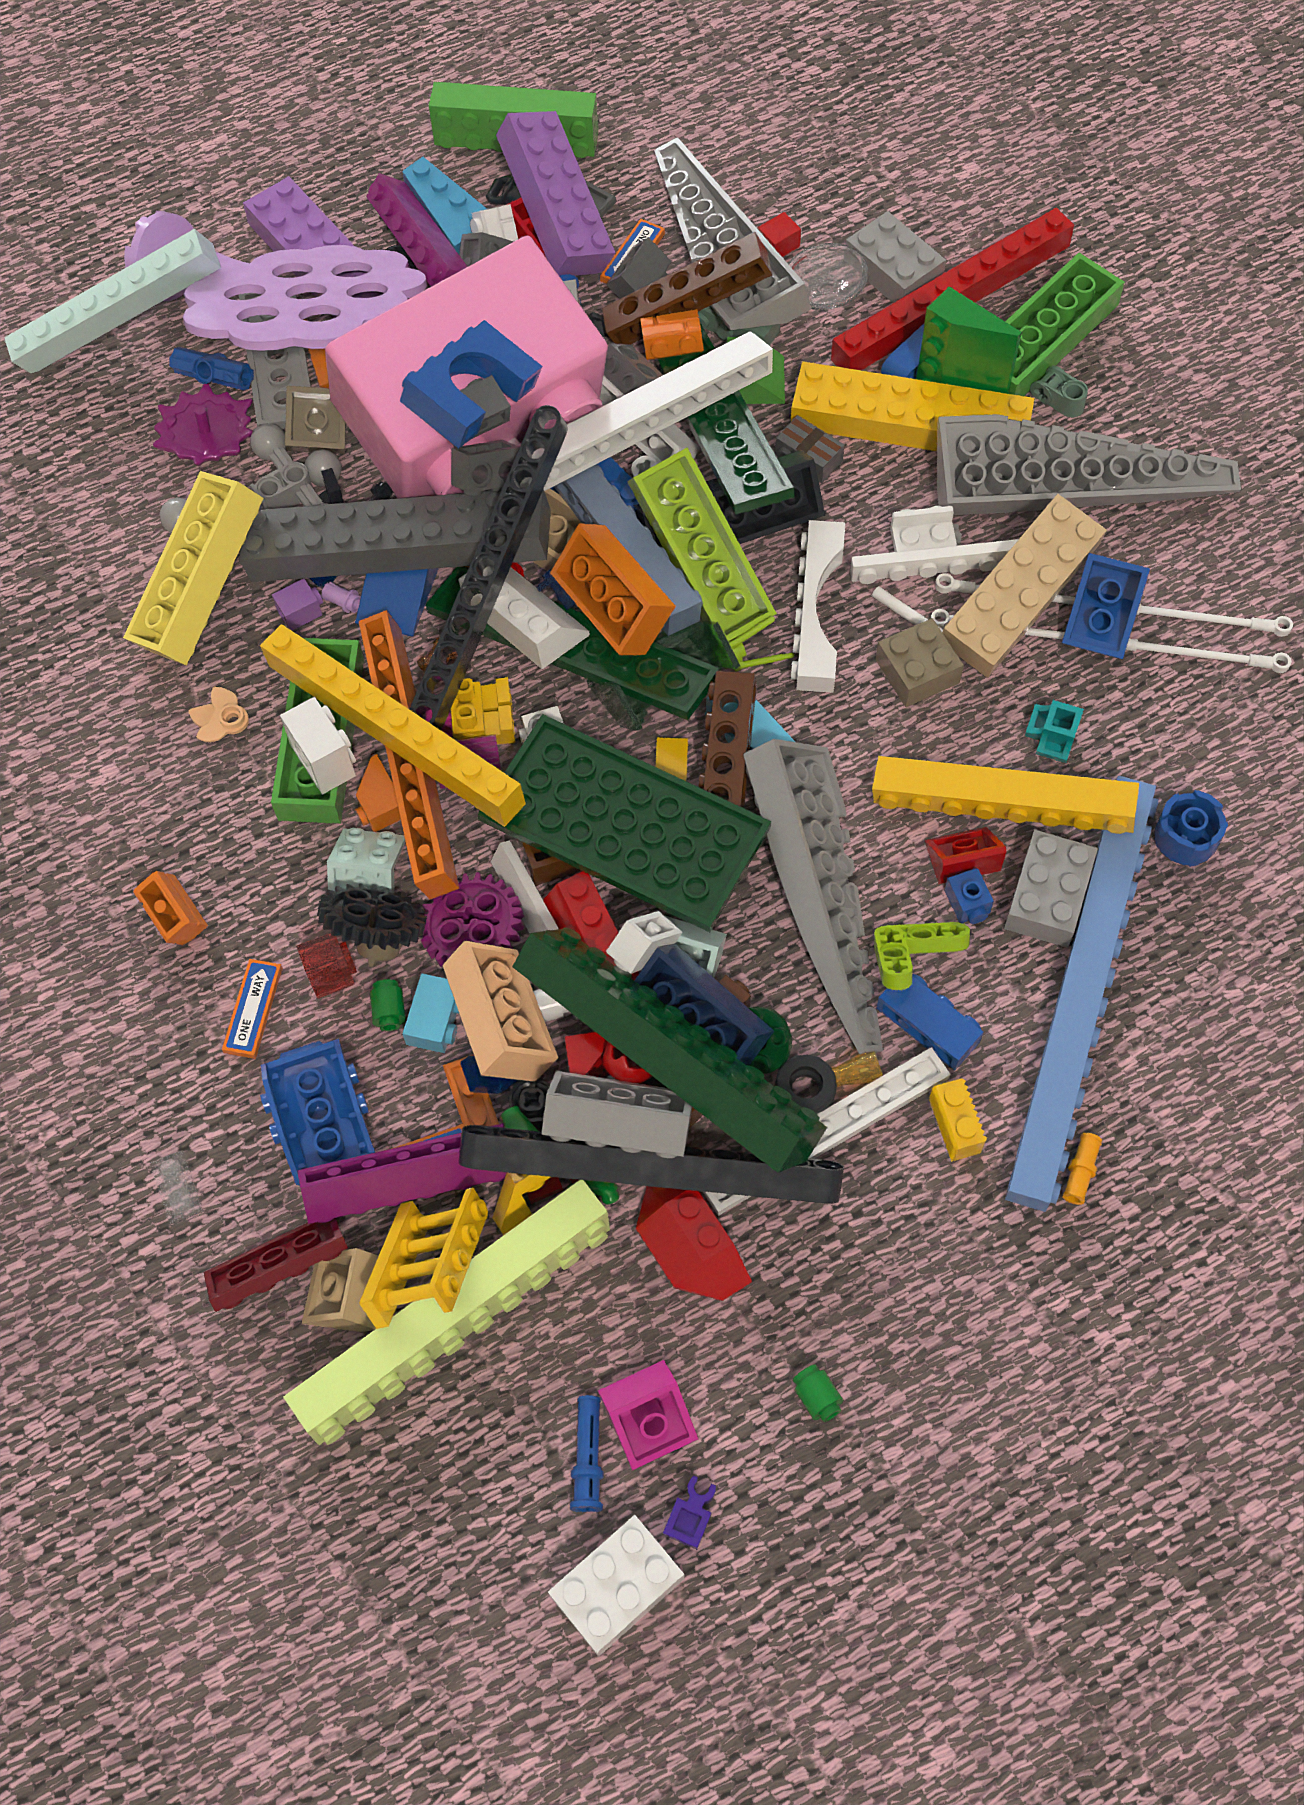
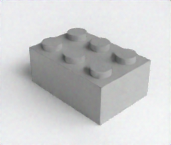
[844,211,946,303]
[1004,829,1098,948]

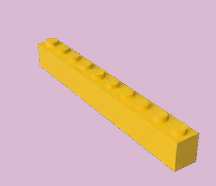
[260,624,526,827]

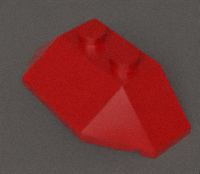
[636,1186,752,1301]

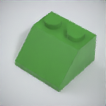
[727,337,785,404]

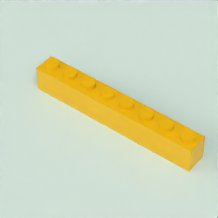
[872,756,1139,834]

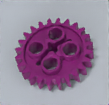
[420,872,525,967]

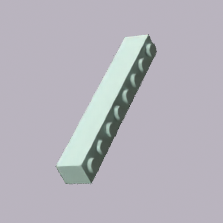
[4,229,221,373]

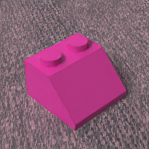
[598,1360,698,1470]

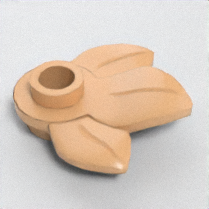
[189,687,249,742]

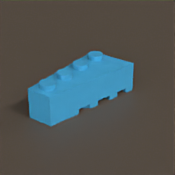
[402,157,487,255]

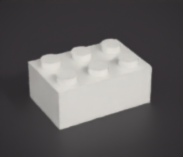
[548,1515,684,1657]

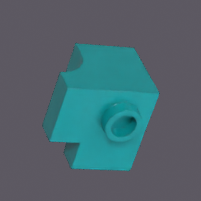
[1025,700,1084,763]

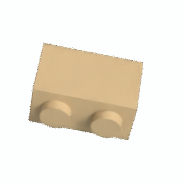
[302,1248,378,1332]

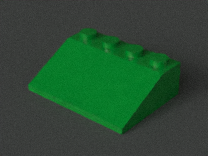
[916,287,1022,394]

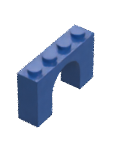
[400,320,543,449]

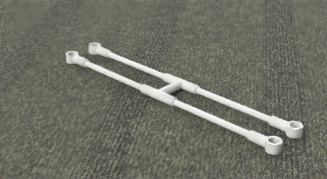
[931,573,1293,673]

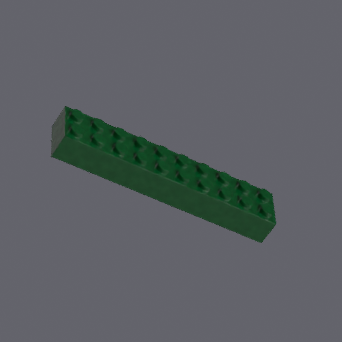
[512,928,828,1173]

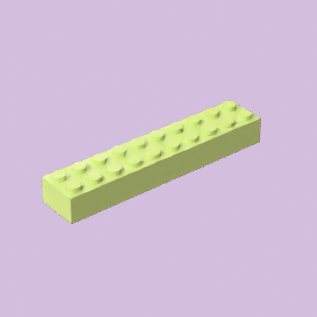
[283,1180,610,1445]

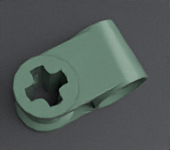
[1030,365,1088,418]

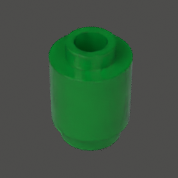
[369,979,406,1031]
[792,1364,844,1422]

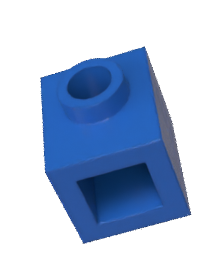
[944,868,994,924]

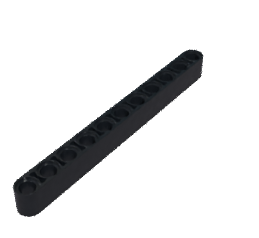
[409,405,568,730]
[458,1125,844,1204]

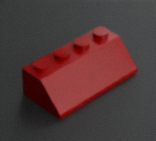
[543,871,639,980]

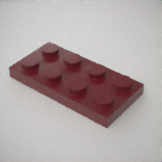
[203,1218,348,1312]

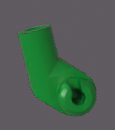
[567,1180,620,1205]

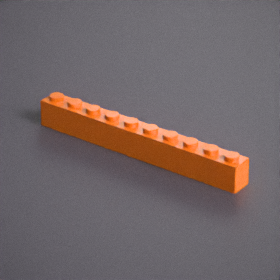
[359,610,460,900]

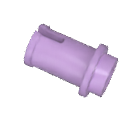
[321,581,361,613]

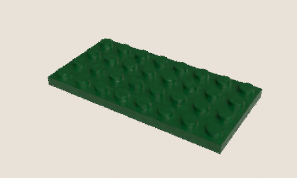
[477,714,771,933]

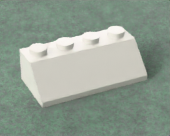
[459,564,590,669]

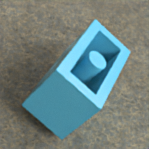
[403,973,459,1053]

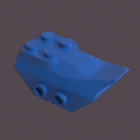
[260,1039,375,1186]

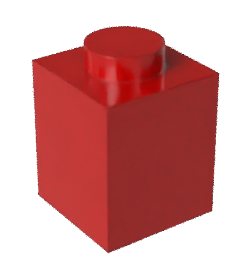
[757,212,801,257]

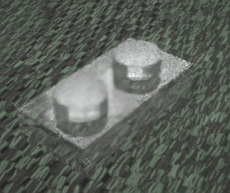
[150,1150,205,1227]

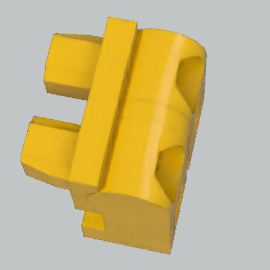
[451,677,516,744]

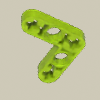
[874,922,970,990]

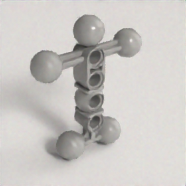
[160,423,342,533]

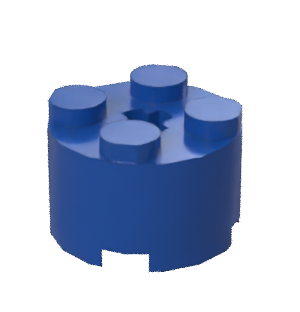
[1154,790,1228,866]

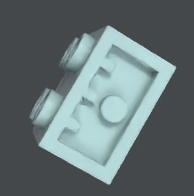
[327,828,405,893]

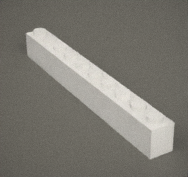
[520,331,773,491]

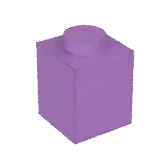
[272,578,323,631]

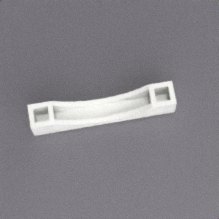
[791,520,845,693]

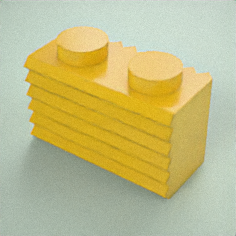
[929,1078,987,1162]

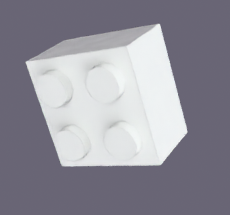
[280,697,356,795]

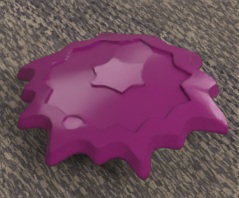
[153,383,253,466]

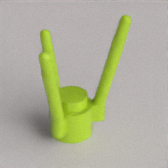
[715,616,794,672]

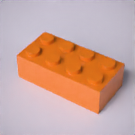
[550,523,676,655]

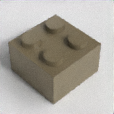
[285,386,346,454]
[875,618,964,707]

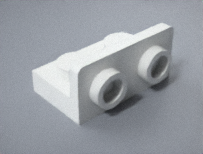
[890,506,957,552]

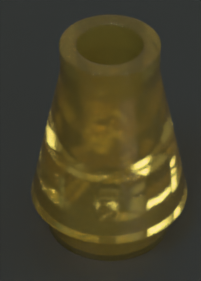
[831,1051,883,1087]

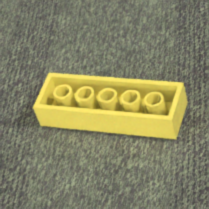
[123,471,264,666]

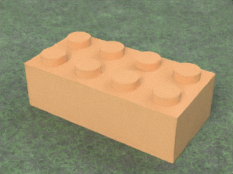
[443,941,558,1082]

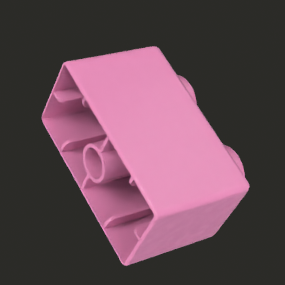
[325,236,608,499]

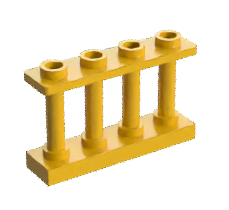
[359,1188,488,1329]

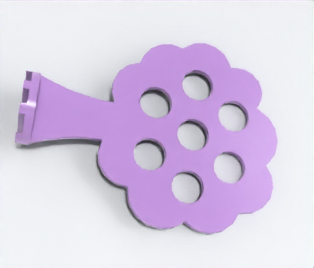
[124,211,427,351]

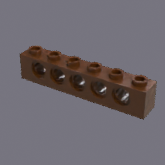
[602,232,773,345]
[699,671,757,808]

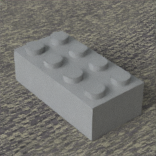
[542,1071,692,1158]

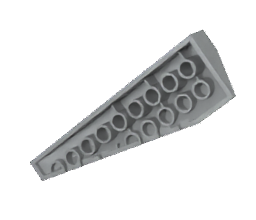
[654,137,811,330]
[937,414,1241,515]
[743,739,883,1054]

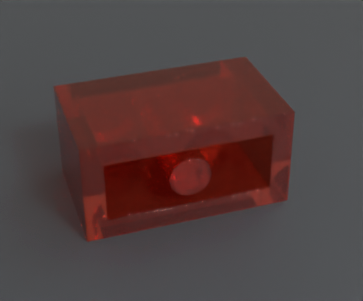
[296,933,357,999]

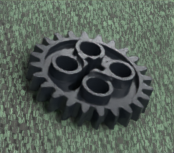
[317,883,427,950]

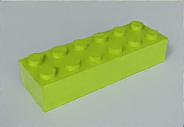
[627,447,777,645]

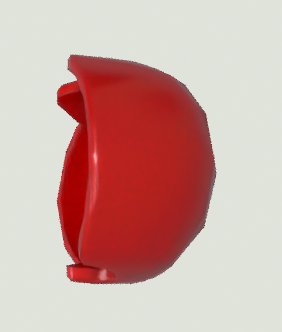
[603,1042,652,1084]

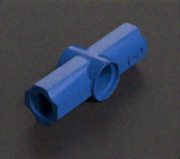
[169,347,254,390]

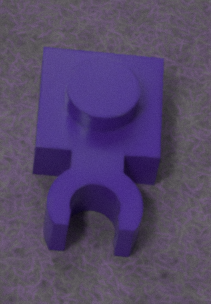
[663,1476,716,1550]

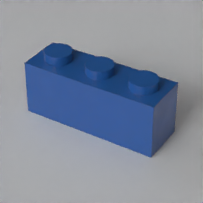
[876,974,984,1071]

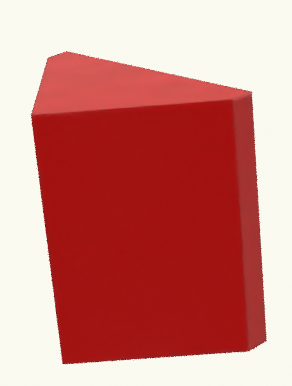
[925,827,1007,885]
[565,1032,608,1078]

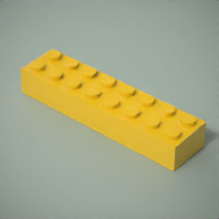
[791,361,1034,451]

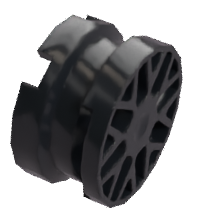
[508,1078,550,1129]

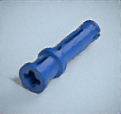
[570,1395,604,1512]

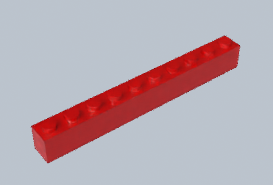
[831,208,1074,370]

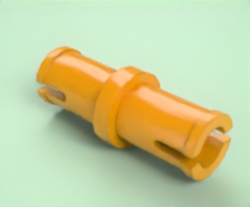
[1063,1133,1102,1205]

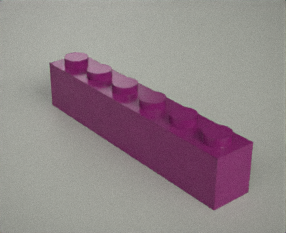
[366,173,468,287]
[297,1123,507,1224]

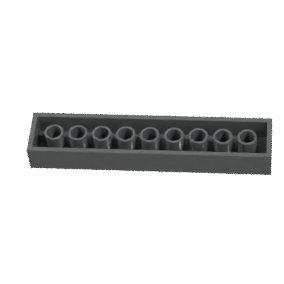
[239,489,551,582]

